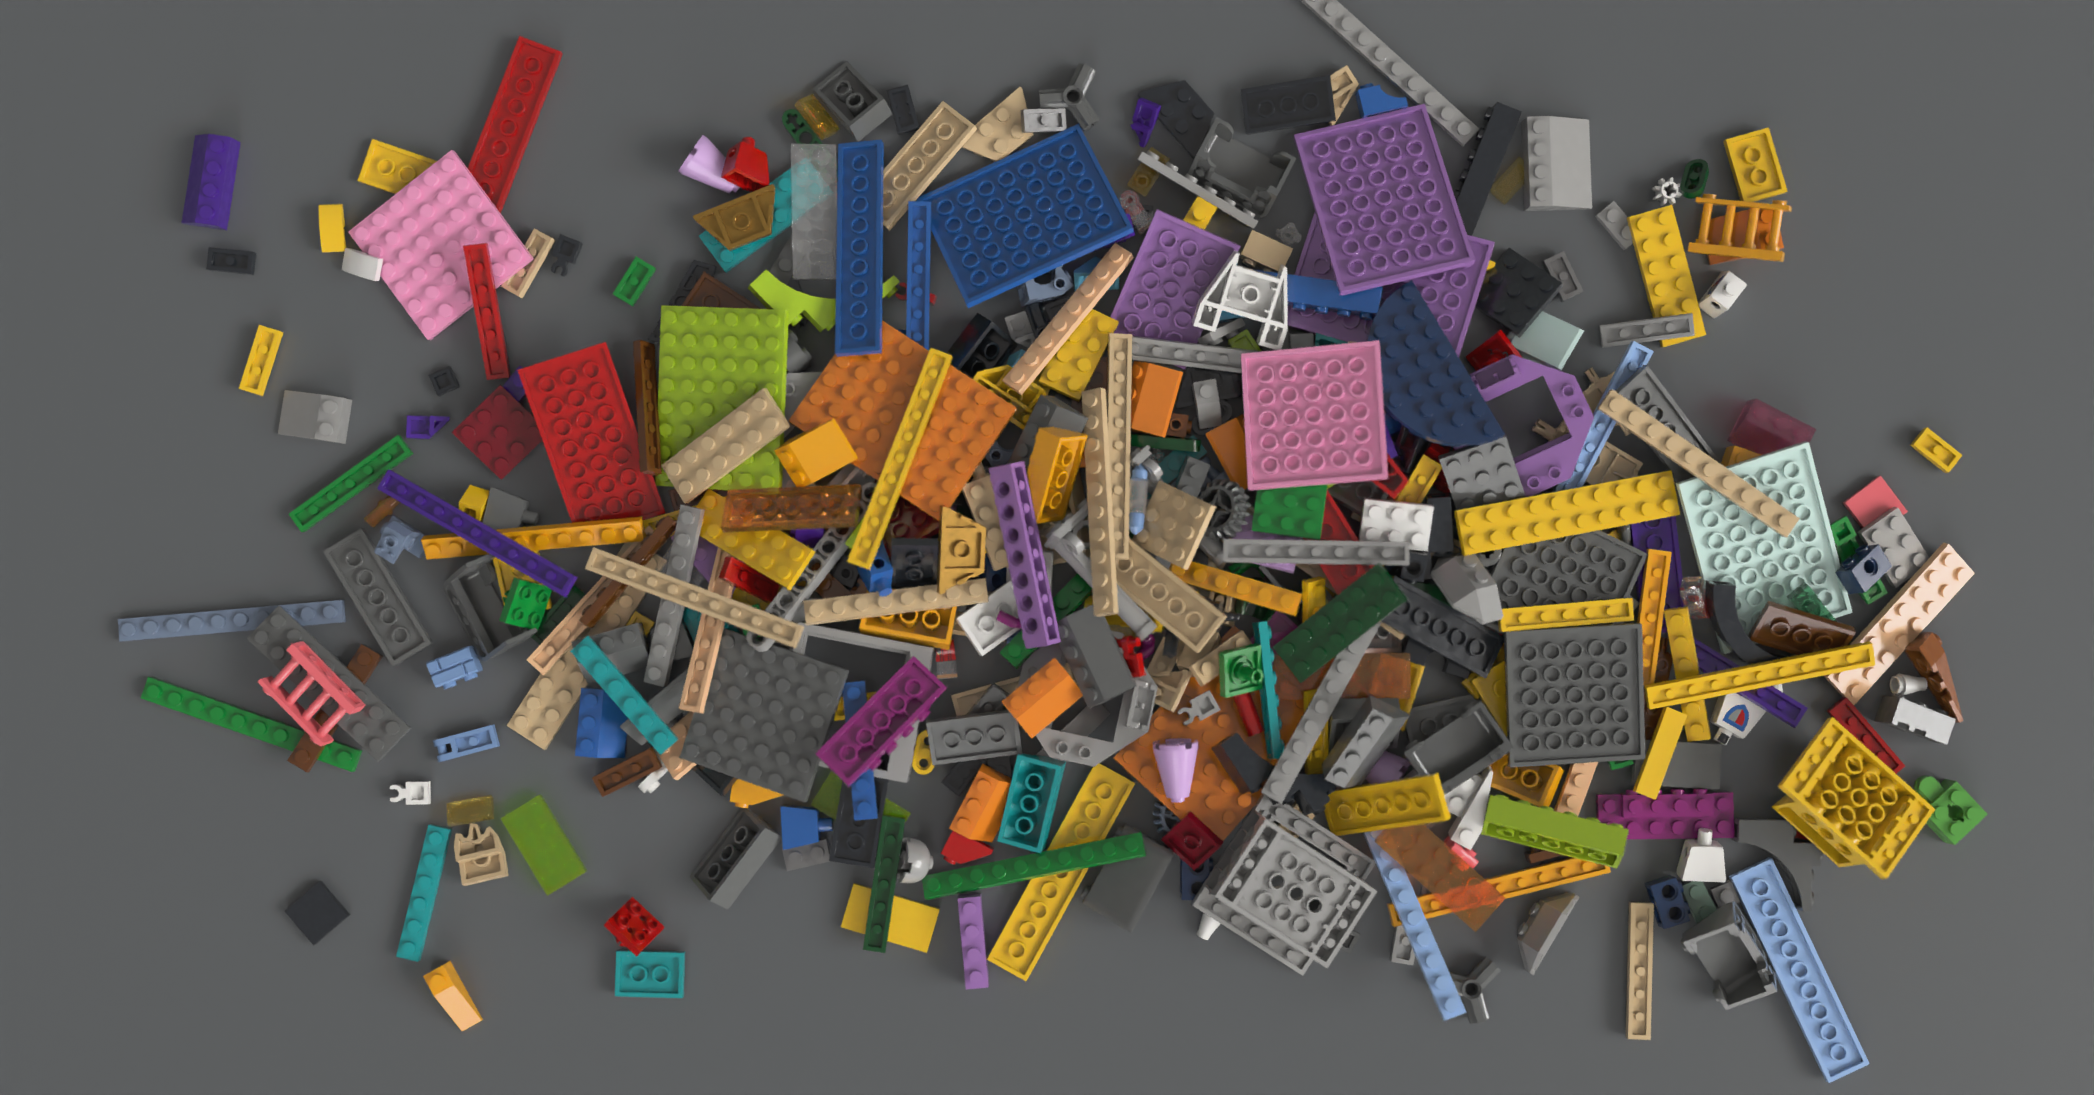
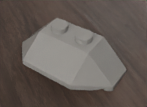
[1430,553,1503,624]
[1517,892,1580,975]

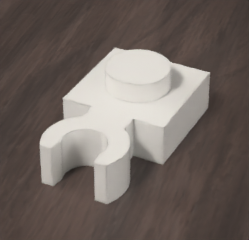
[390,781,431,805]

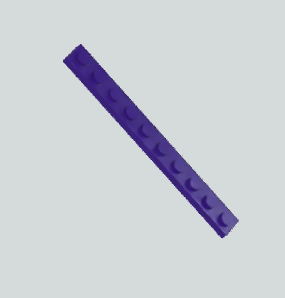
[377,469,578,597]

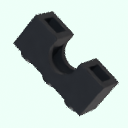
[1399,636,1470,679]

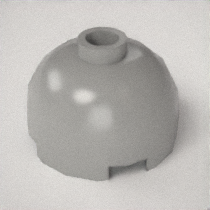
[897,837,933,884]

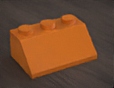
[1131,361,1183,438]
[1206,414,1248,489]
[1002,657,1083,738]
[949,763,1012,843]

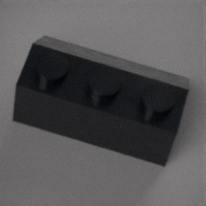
[947,312,1018,379]

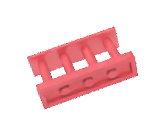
[258,641,366,747]

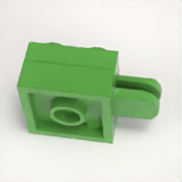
[1914,775,1987,845]

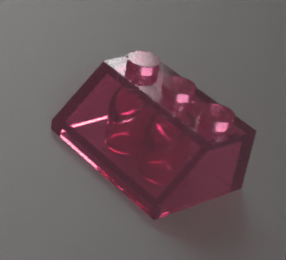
[1727,398,1816,455]

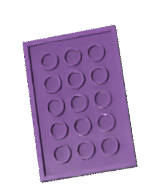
[1111,209,1241,370]

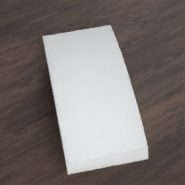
[341,248,383,281]

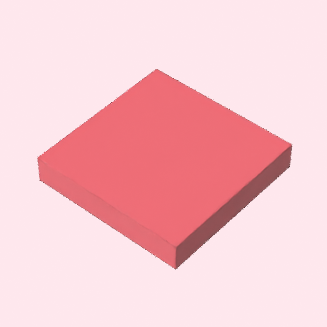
[1843,476,1908,529]

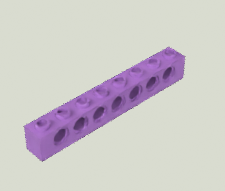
[989,461,1061,649]

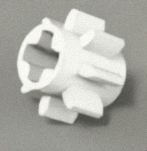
[1652,177,1682,206]

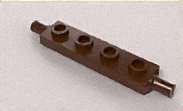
[1644,637,1673,740]

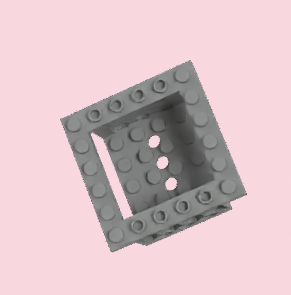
[1191,793,1377,976]

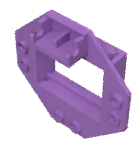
[1453,354,1594,497]

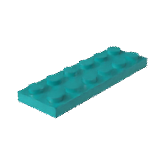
[699,156,834,273]

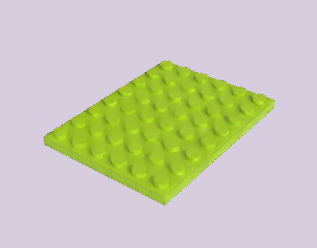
[655,305,789,493]

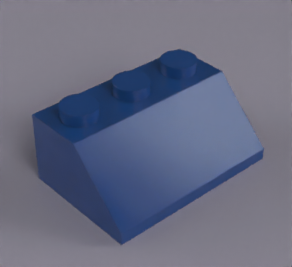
[575,687,629,758]

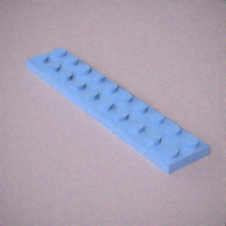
[1729,857,1870,1083]

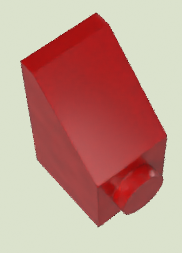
[941,830,994,865]

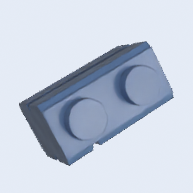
[426,646,483,690]

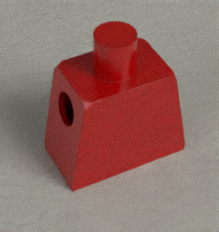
[721,137,769,192]

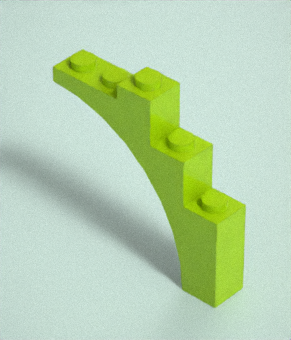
[748,270,900,332]

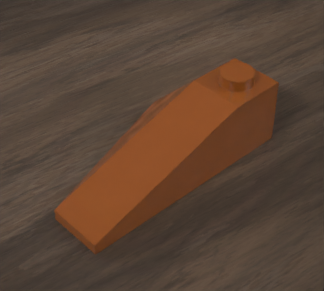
[1904,632,1963,723]

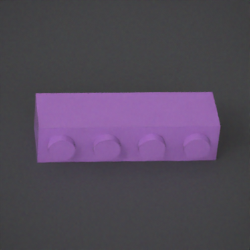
[958,893,989,989]

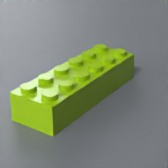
[1481,795,1628,869]

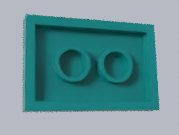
[615,950,685,998]

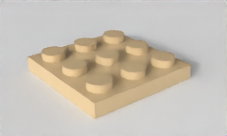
[1132,481,1216,570]

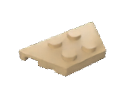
[961,87,1034,162]

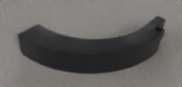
[1705,580,1792,665]

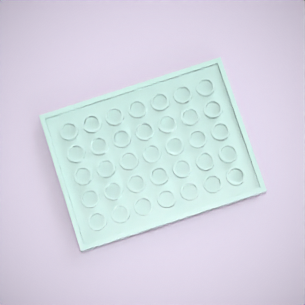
[1676,441,1853,654]

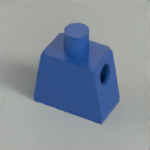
[857,540,893,597]
[780,804,833,850]

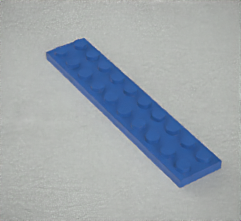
[835,140,884,357]

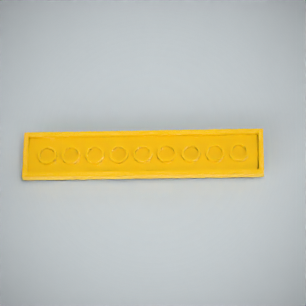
[1454,470,1680,556]
[987,763,1135,981]

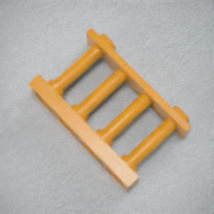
[1688,194,1792,262]

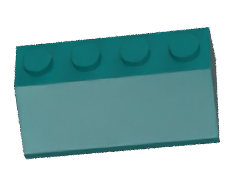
[997,754,1066,853]

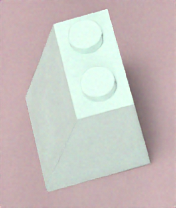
[1506,311,1584,371]

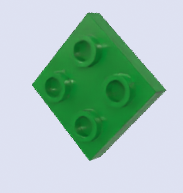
[499,577,552,631]
[1219,643,1263,698]

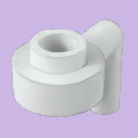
[638,748,668,793]

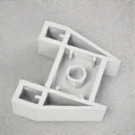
[1192,250,1288,350]
[1403,766,1493,850]

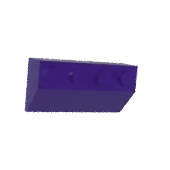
[181,134,241,230]

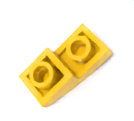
[319,204,346,252]

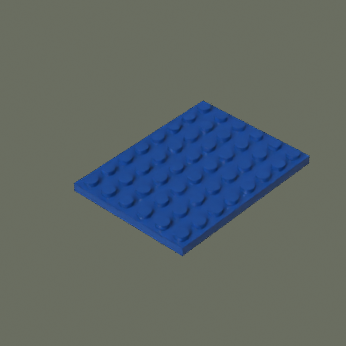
[917,124,1134,308]

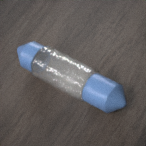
[1129,463,1148,535]

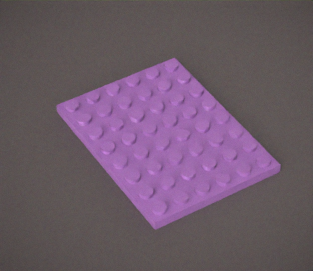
[1294,104,1475,296]
[1287,213,1495,357]

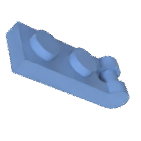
[433,724,500,762]

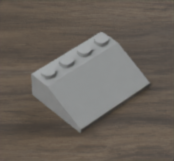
[1521,116,1592,211]

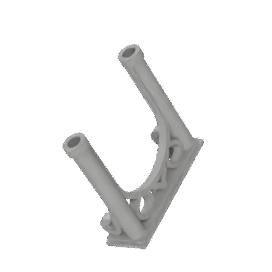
[1044,445,1223,642]

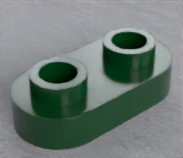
[1680,159,1709,199]

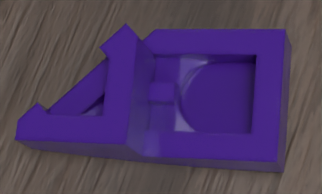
[1130,97,1161,148]
[406,415,450,439]

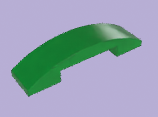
[1830,516,1888,605]

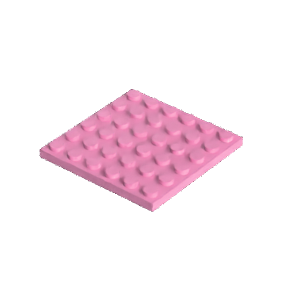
[348,150,534,340]
[1241,340,1388,490]

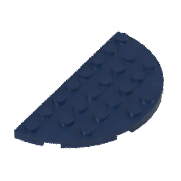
[1366,280,1505,447]

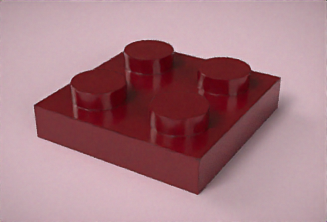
[1161,811,1224,870]

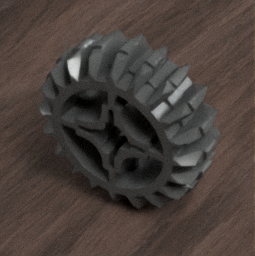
[1197,479,1251,540]

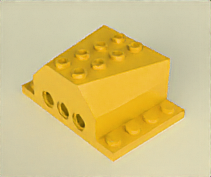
[1772,717,1935,879]

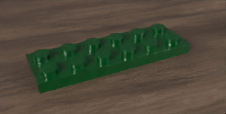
[1273,563,1408,683]

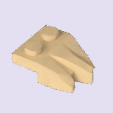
[454,823,509,886]

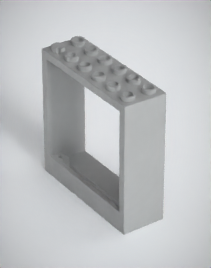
[789,622,935,783]

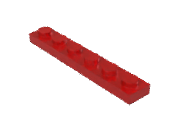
[463,242,511,380]

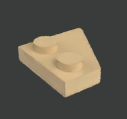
[1328,65,1359,126]
[1148,670,1192,712]

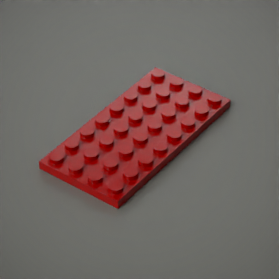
[517,341,666,523]

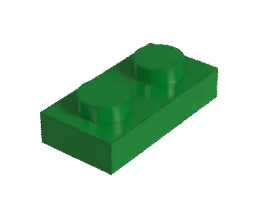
[613,256,656,307]

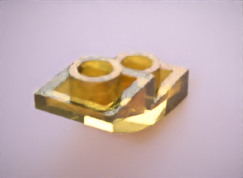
[1127,147,1170,197]

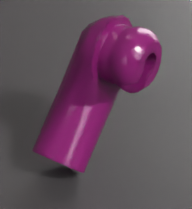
[996,610,1021,628]
[1136,633,1155,661]

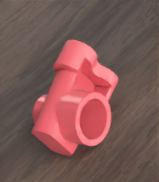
[1443,836,1479,872]

